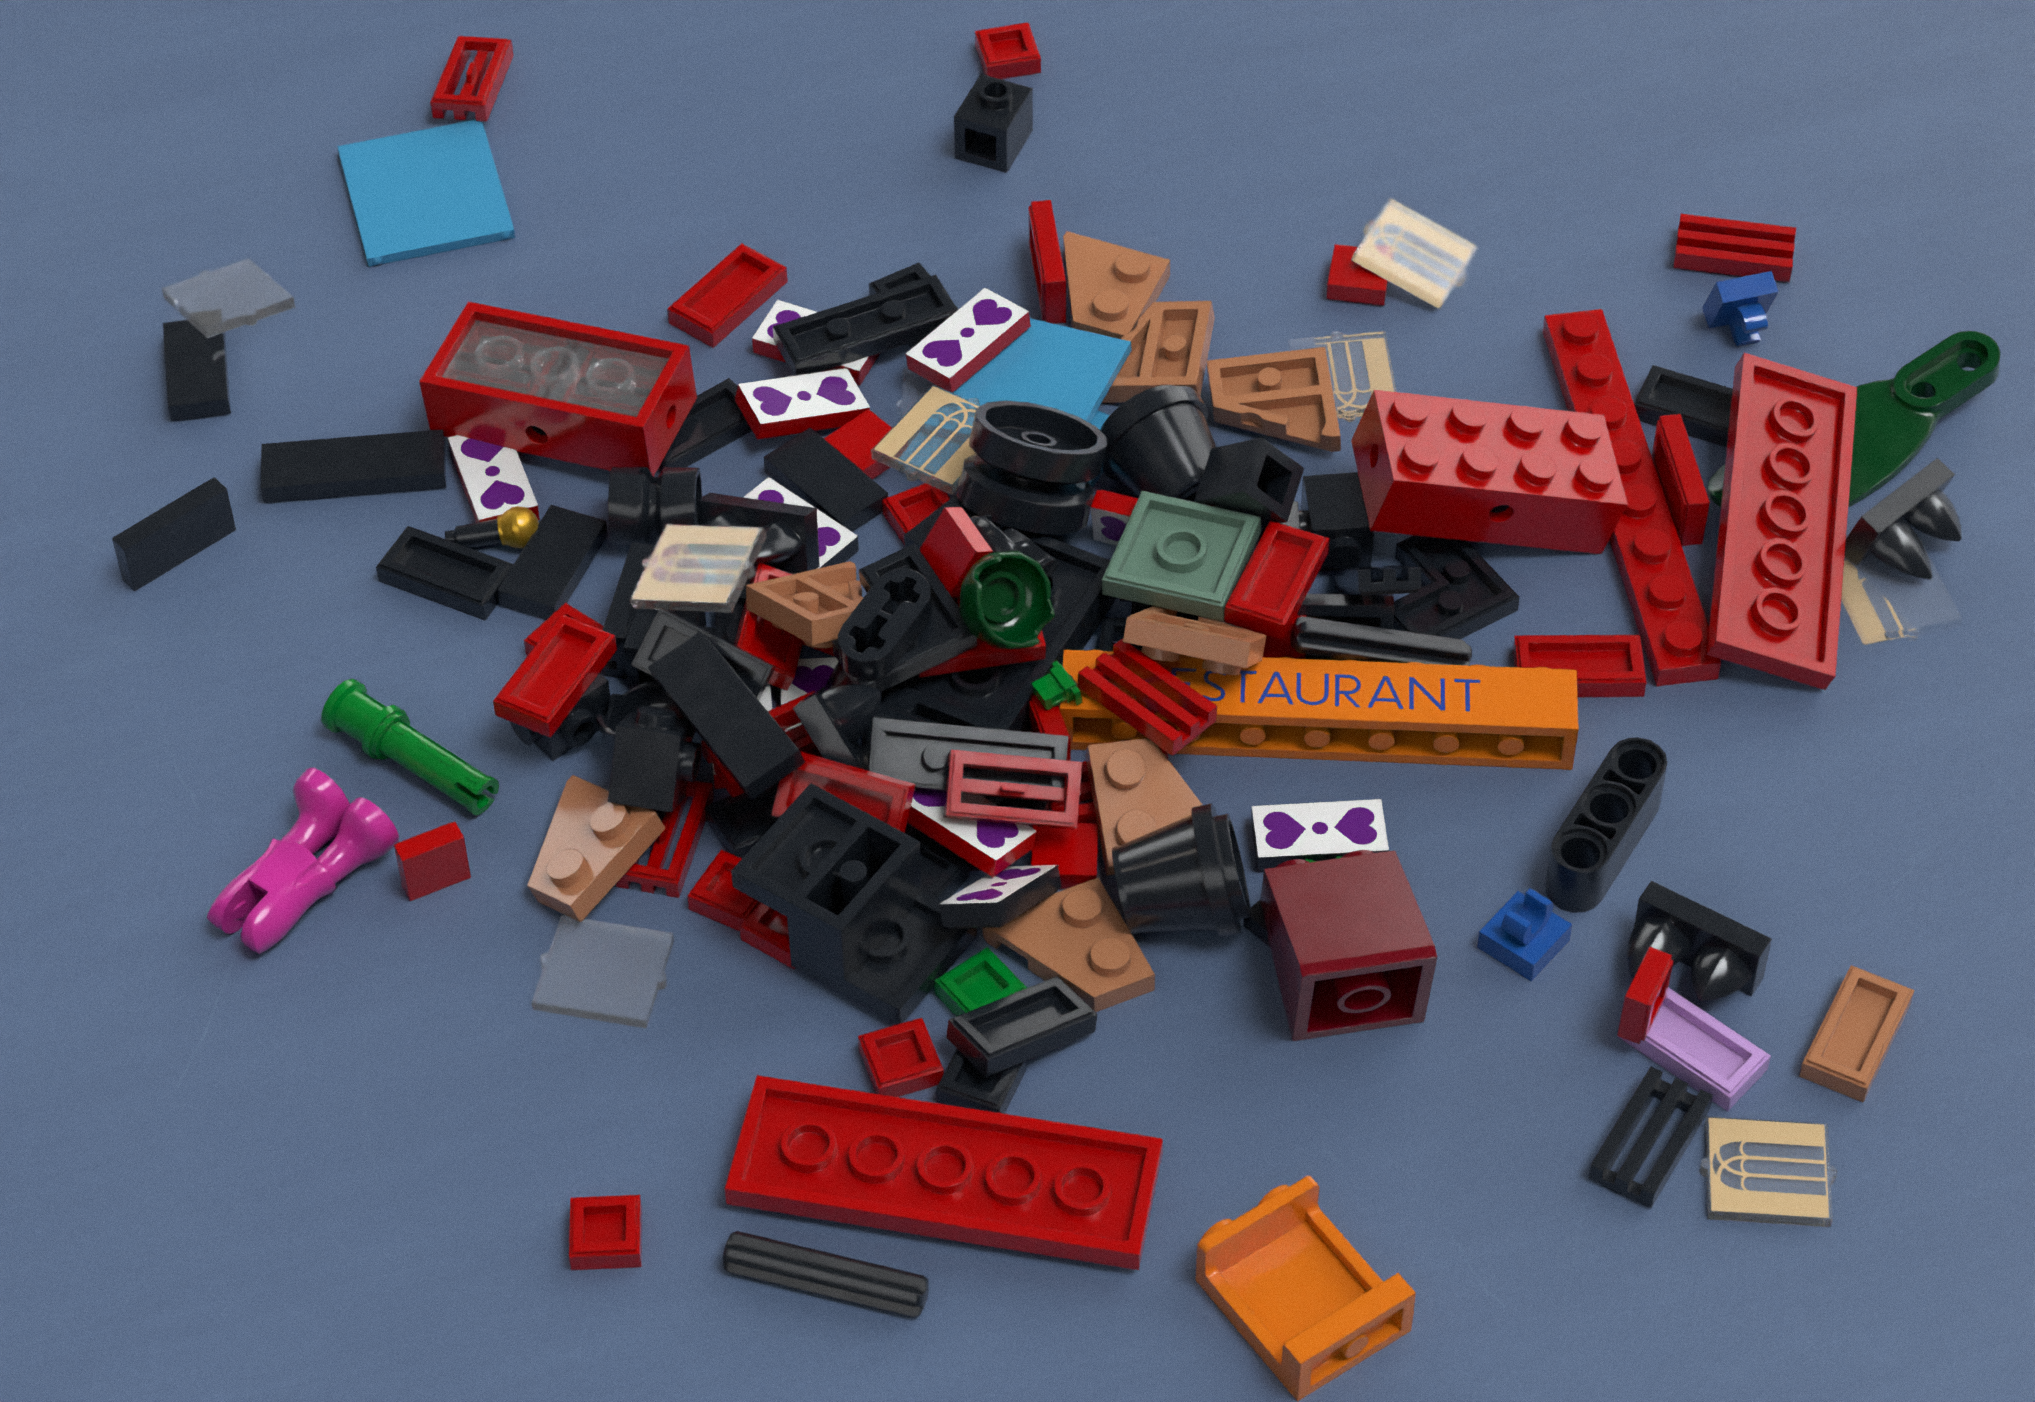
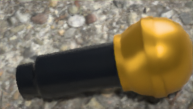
[445,506,539,549]

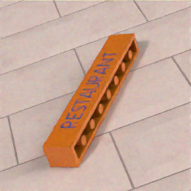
[1060,650,1579,770]

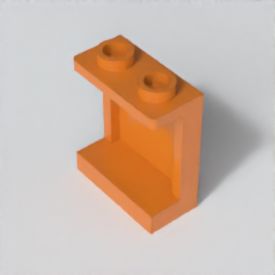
[1195,1176,1416,1402]

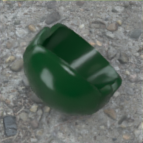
[959,550,1055,649]

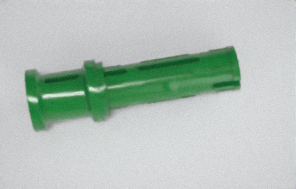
[321,678,499,816]

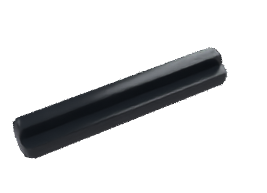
[1290,616,1472,666]
[723,1231,929,1317]

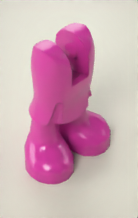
[207,768,399,954]

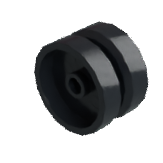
[957,400,1107,535]

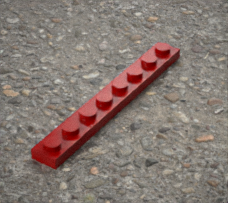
[1543,309,1721,687]

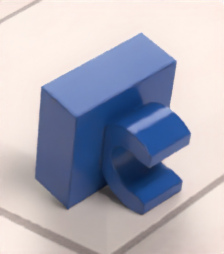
[1702,271,1779,347]
[1477,888,1572,982]

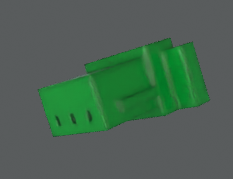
[1031,661,1083,710]

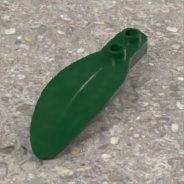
[1707,331,2001,508]

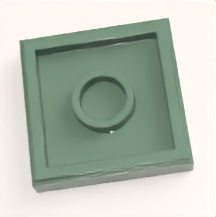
[1102,491,1261,621]

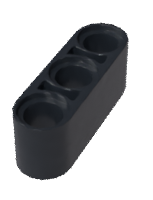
[1545,737,1668,913]

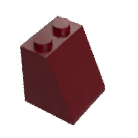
[1260,850,1438,1041]

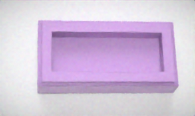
[1618,987,1771,1111]

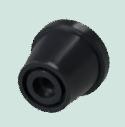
[1100,385,1217,502]
[1112,803,1251,937]

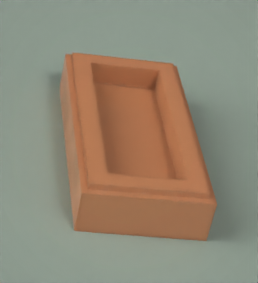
[1799,965,1915,1103]

